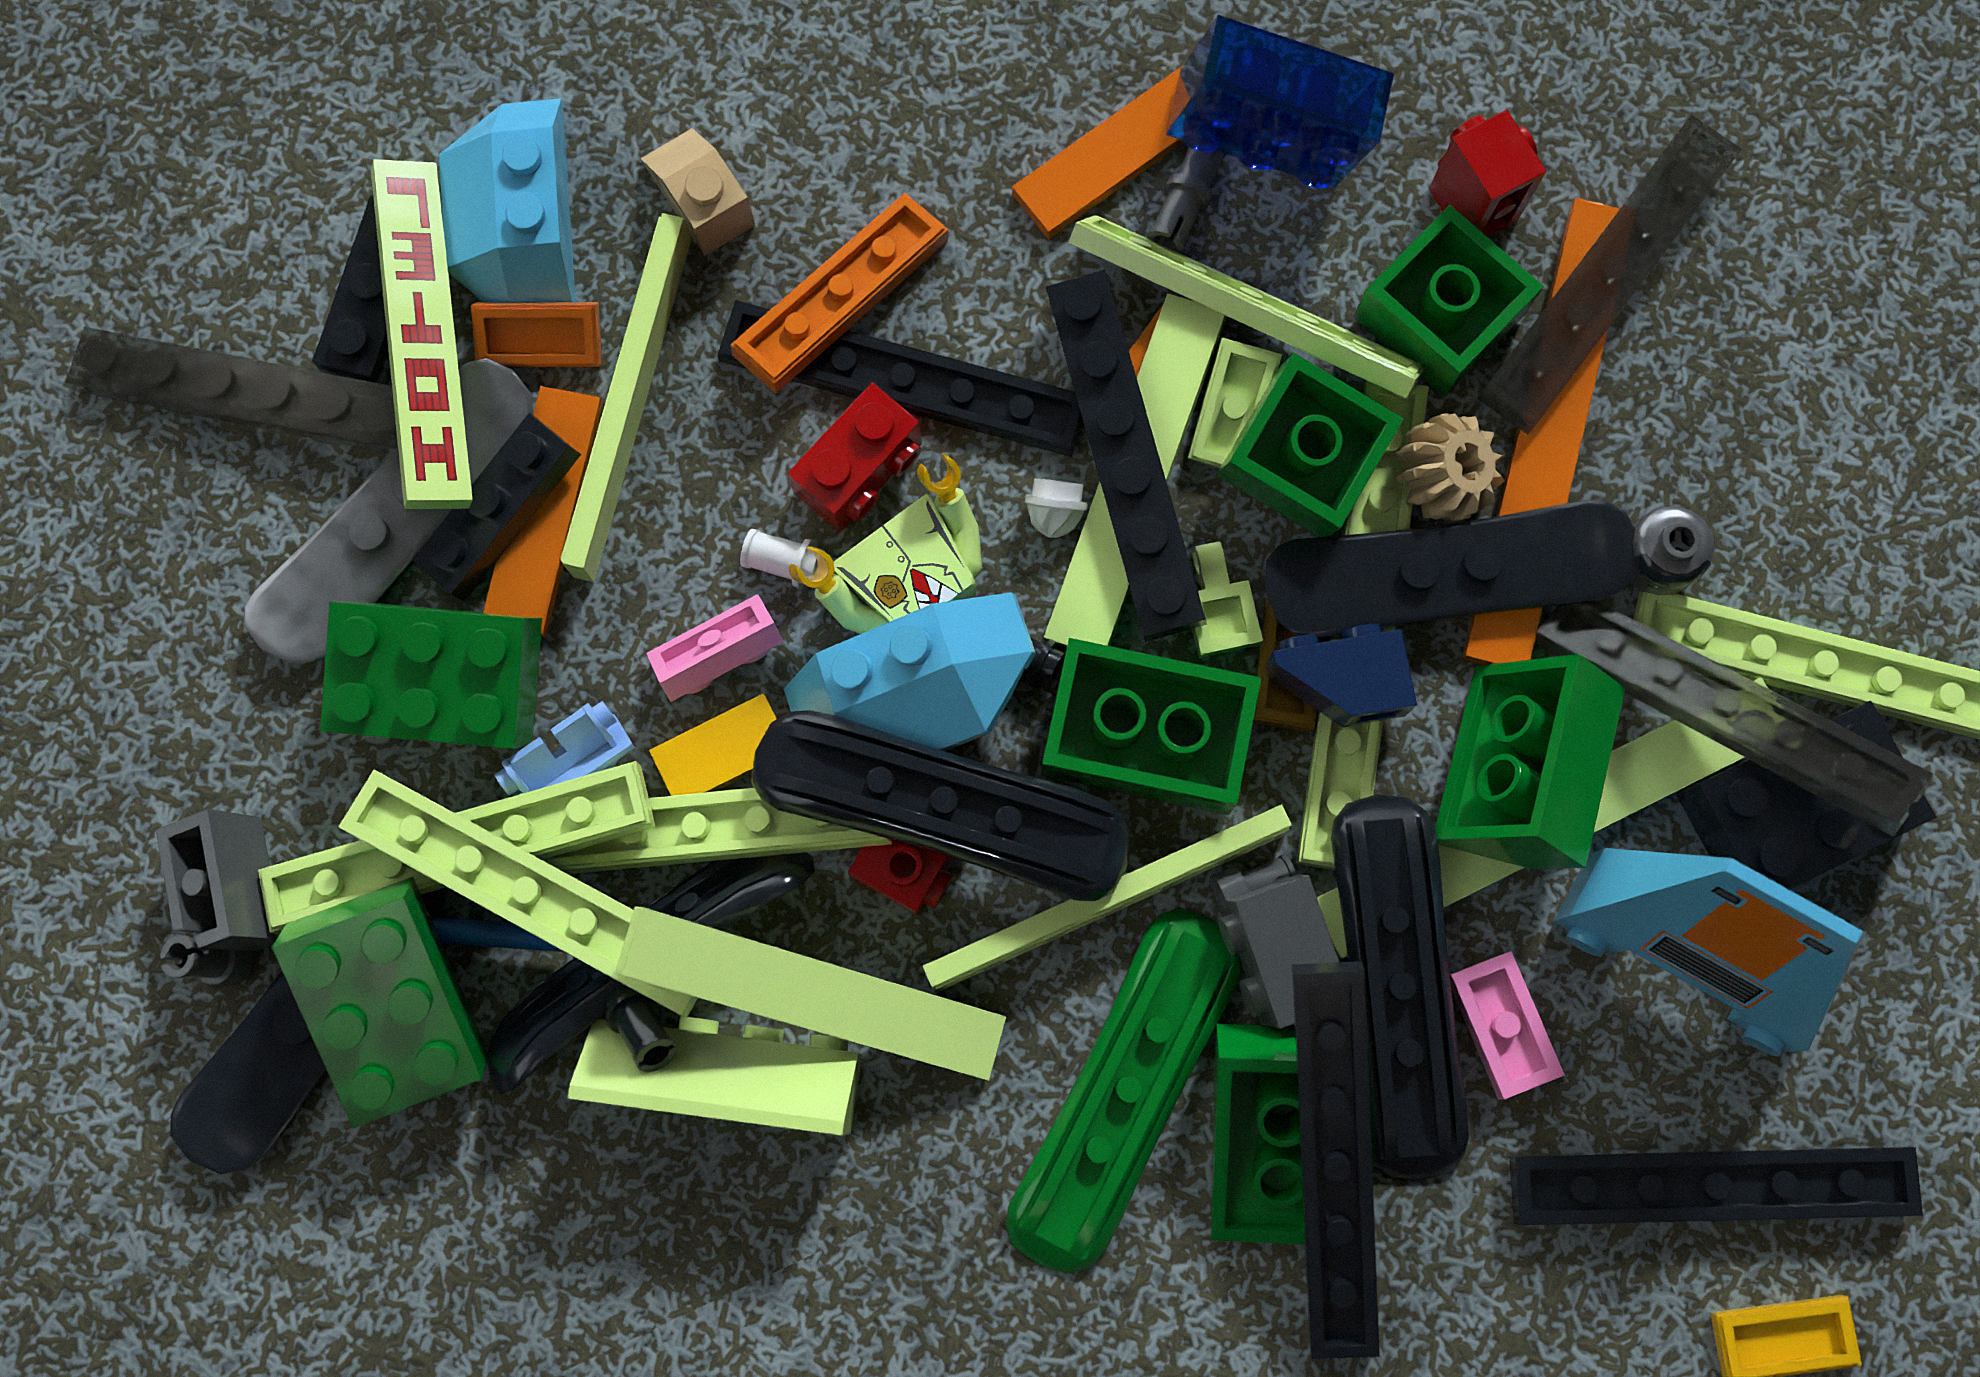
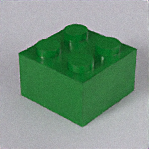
[1353,205,1544,398]
[1216,352,1404,537]

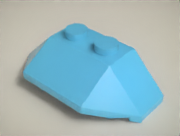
[439,98,576,302]
[784,592,1036,751]

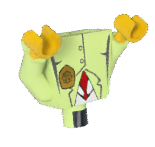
[789,453,983,634]

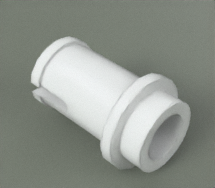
[740,529,825,588]

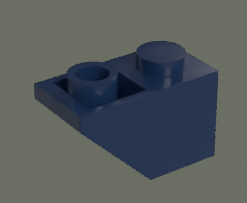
[1265,624,1417,727]

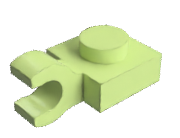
[1192,541,1263,658]

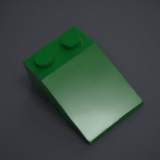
[1211,1024,1305,1245]

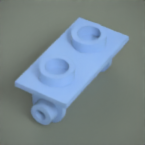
[495,701,635,796]

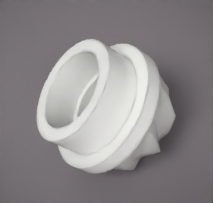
[1025,478,1088,538]

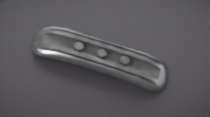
[243,358,534,663]

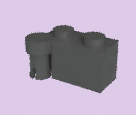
[156,809,278,986]
[1209,854,1339,1029]

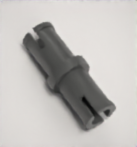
[1147,131,1229,253]

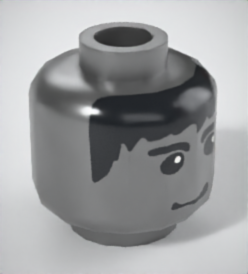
[1630,506,1715,595]

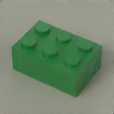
[320,601,543,749]
[1041,638,1261,815]
[272,877,488,1128]

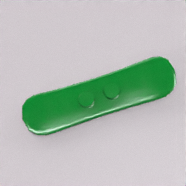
[1005,907,1241,1274]

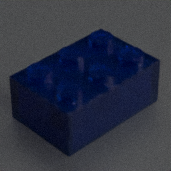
[1165,15,1394,188]

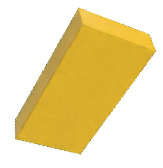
[649,693,777,796]
[1710,1295,1862,1377]

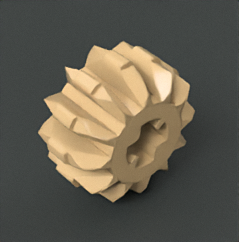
[1395,413,1505,522]

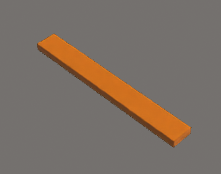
[1461,197,1635,665]

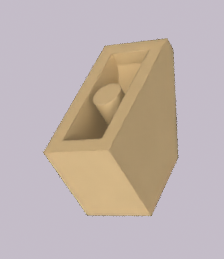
[641,128,755,256]

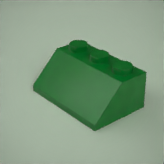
[1435,654,1625,869]

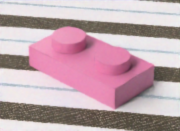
[646,594,784,702]
[1450,951,1565,1100]

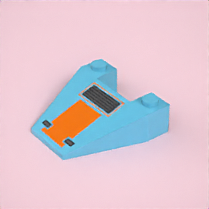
[1553,848,1863,1056]

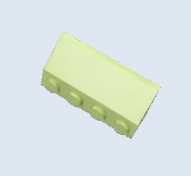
[568,1016,862,1135]

